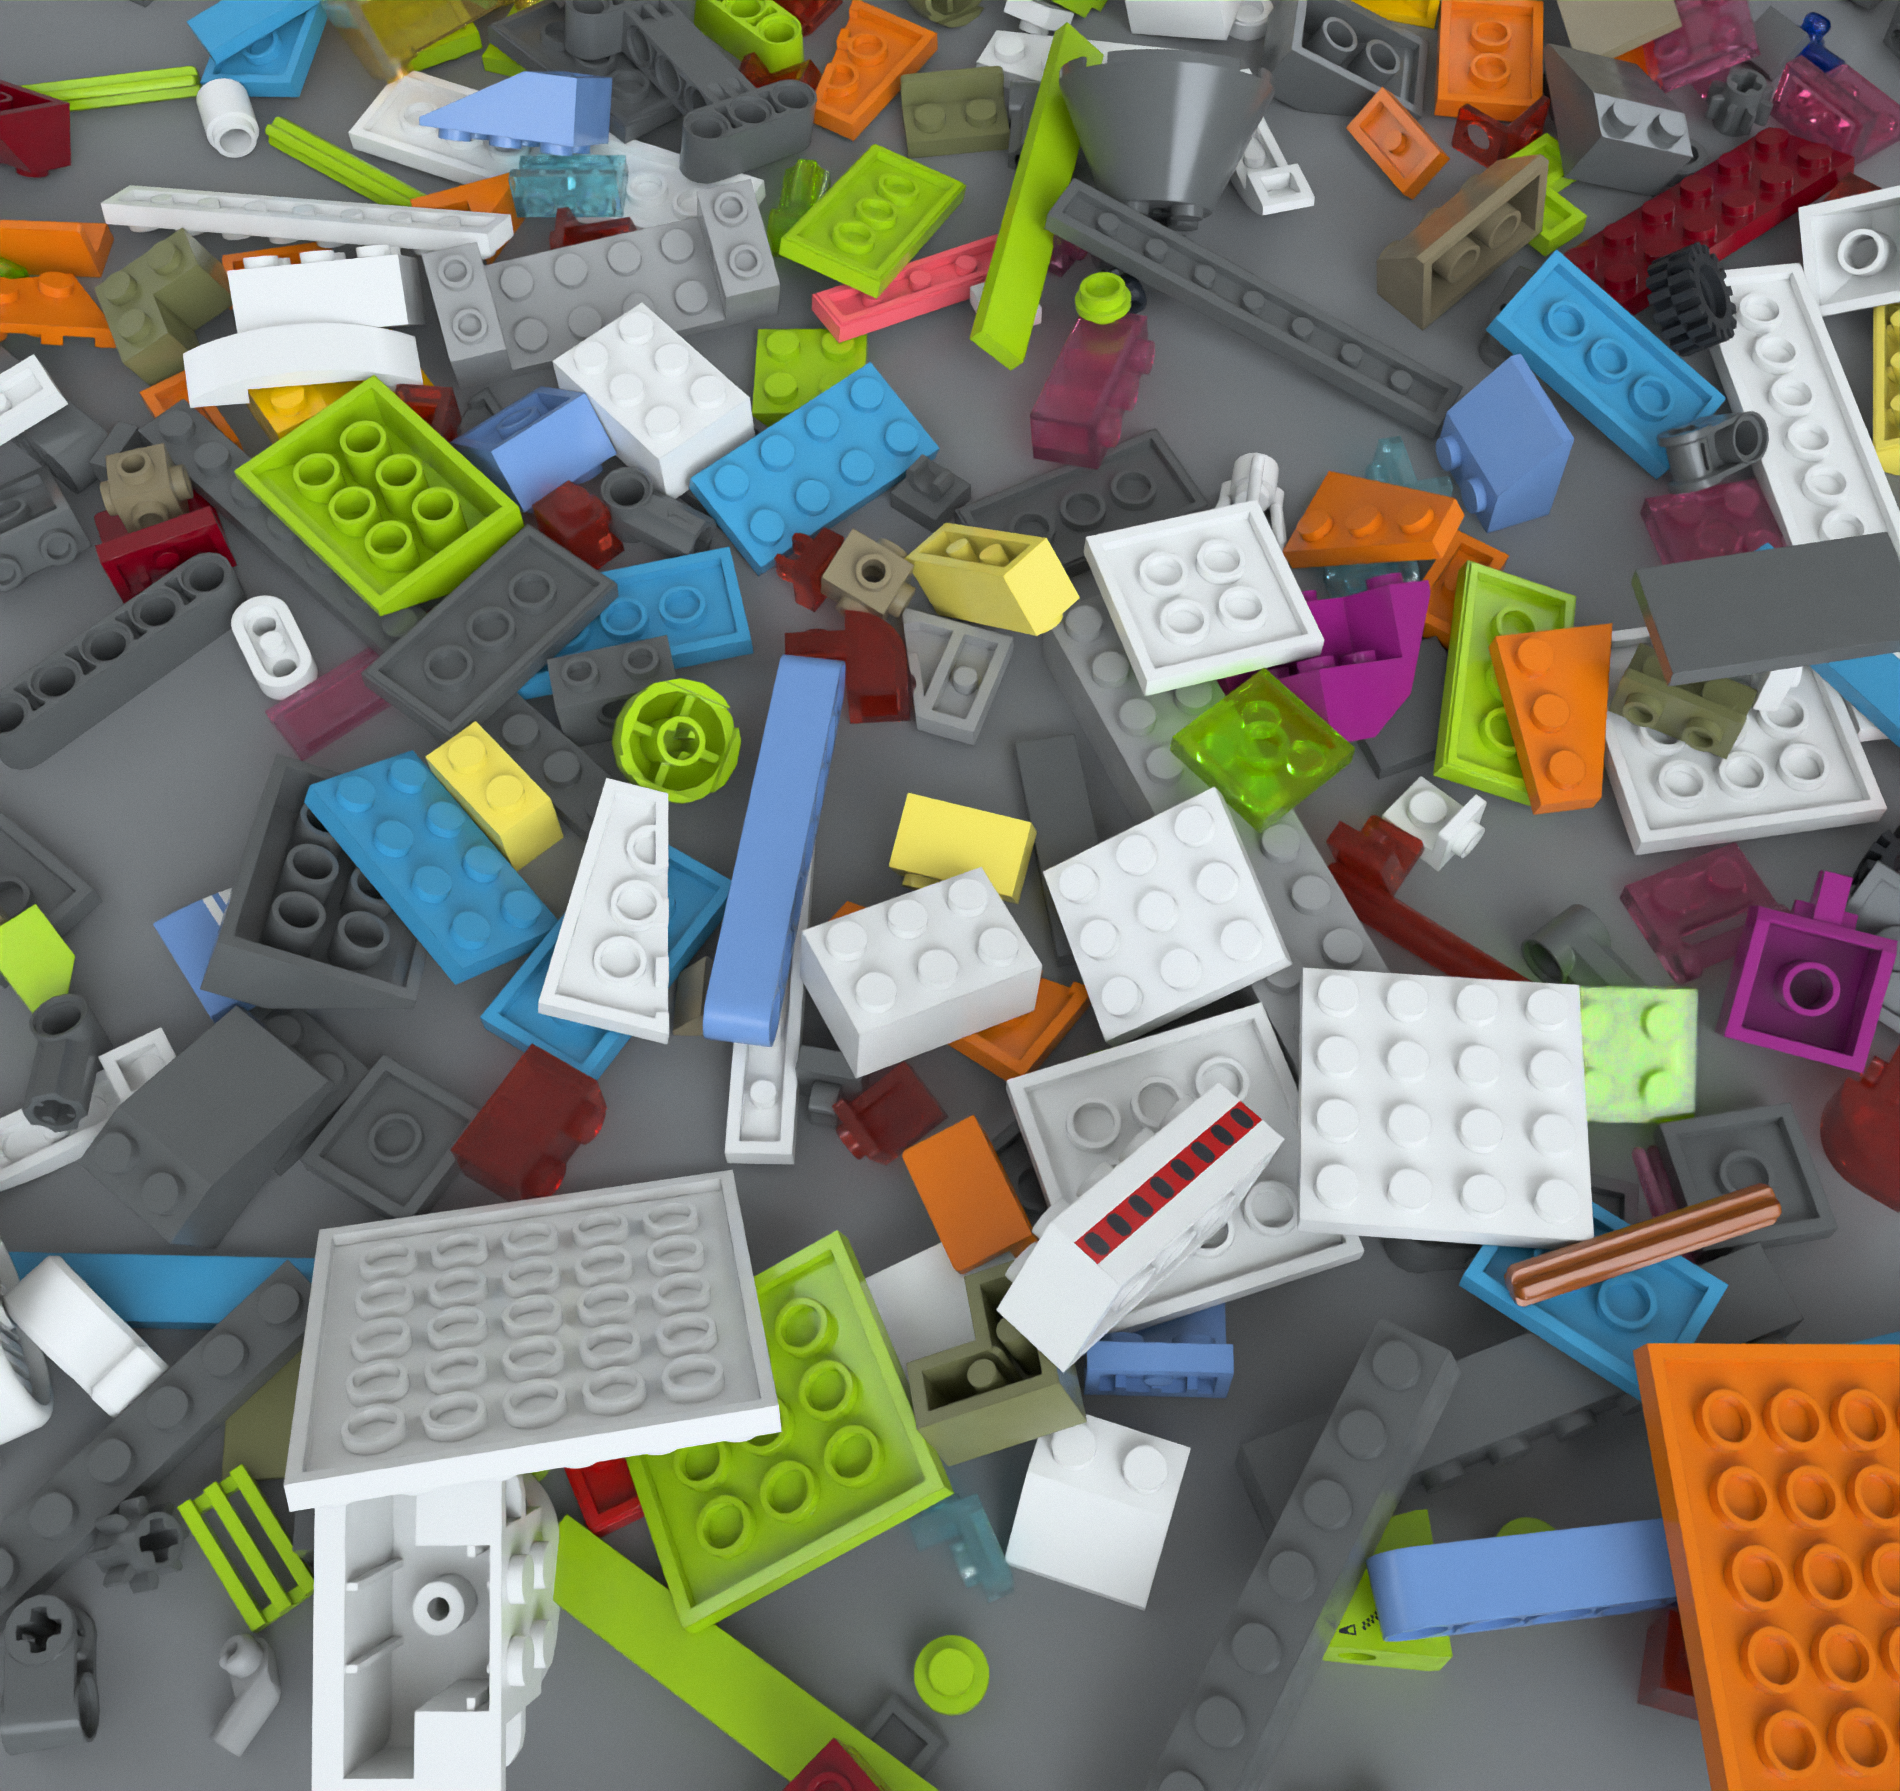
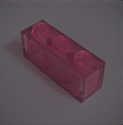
[1030,313,1155,470]

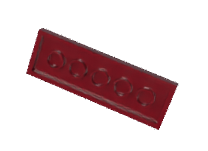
[1563,127,1855,316]

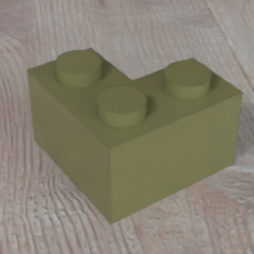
[94,227,233,386]
[906,1260,1087,1467]

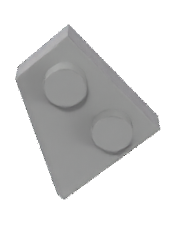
[902,608,1014,746]

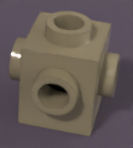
[100,443,193,533]
[820,528,917,629]

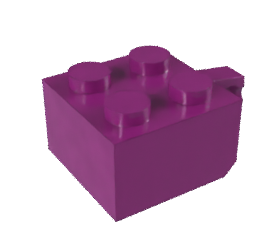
[1714,870,1898,1073]

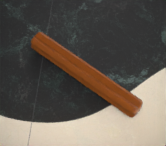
[1504,1183,1782,1307]

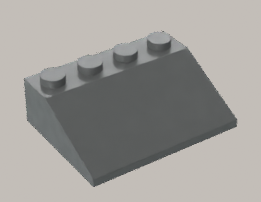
[200,753,428,1009]

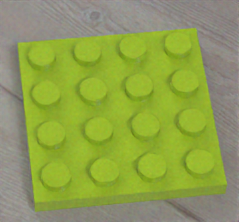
[625,1230,954,1634]

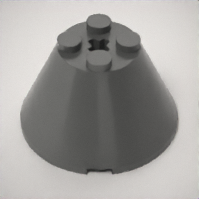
[1059,49,1276,231]

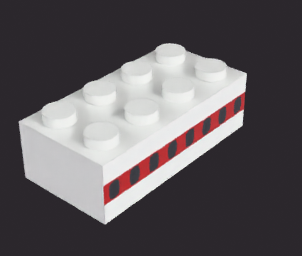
[996,1082,1285,1373]

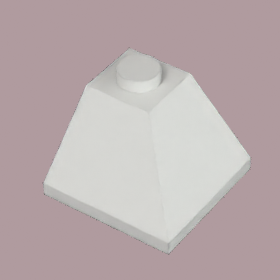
[1798,185,1900,317]

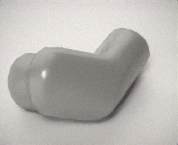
[209,1633,281,1757]

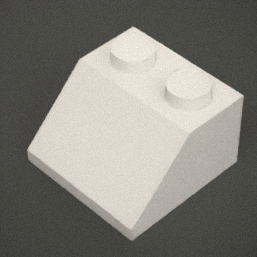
[1004,1414,1191,1611]

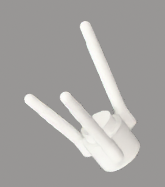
[1215,453,1289,563]

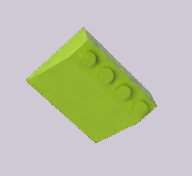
[234,375,525,616]

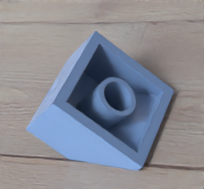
[1436,354,1574,533]
[450,386,617,514]

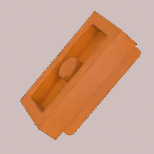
[0,220,114,278]
[902,1114,1039,1274]

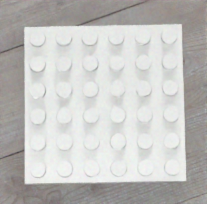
[284,1170,782,1512]

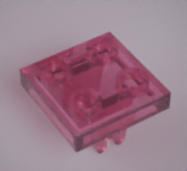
[1643,0,1761,98]

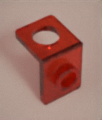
[1451,95,1551,168]

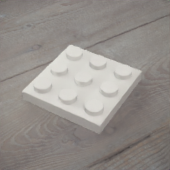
[1084,500,1324,696]
[1043,787,1293,1047]

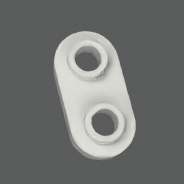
[231,595,318,700]

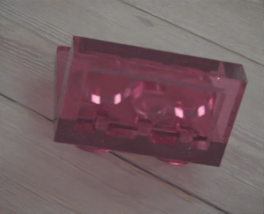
[1770,55,1900,167]

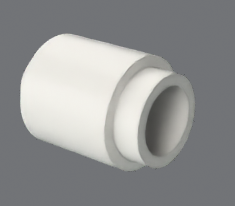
[196,78,259,158]

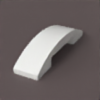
[1230,68,1315,216]
[183,323,423,408]
[0,1027,176,1192]

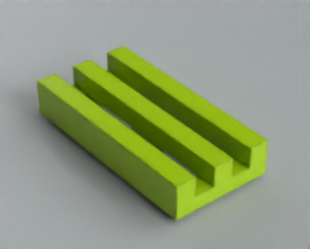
[177,1464,314,1633]

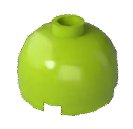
[611,678,741,804]

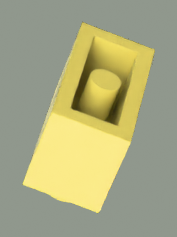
[425,721,564,872]
[888,793,1037,904]

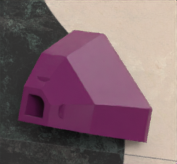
[1216,572,1431,754]

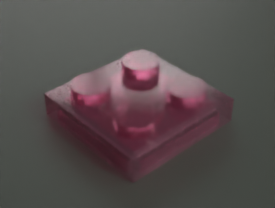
[1640,478,1787,565]

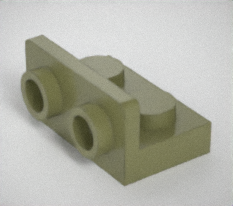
[900,66,1010,159]
[1608,643,1758,759]

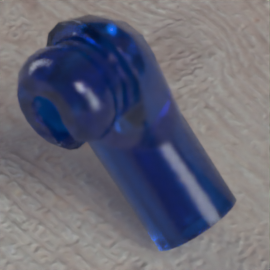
[1794,12,1845,83]

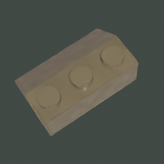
[1377,154,1549,331]

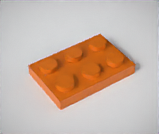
[1434,0,1544,123]

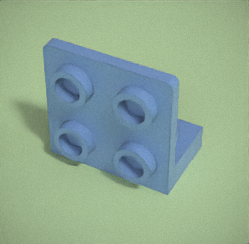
[1084,1303,1234,1398]

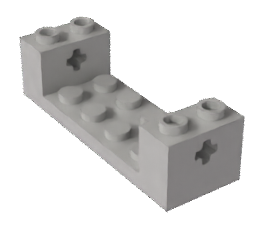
[421,179,780,389]

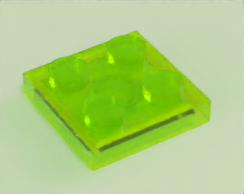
[1170,668,1355,833]
[1579,986,1698,1123]

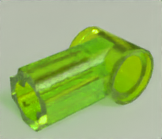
[767,159,831,258]

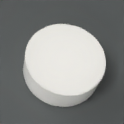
[1229,0,1274,41]

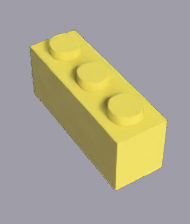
[904,523,1080,636]

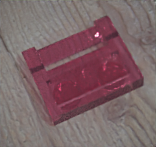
[1619,842,1791,985]

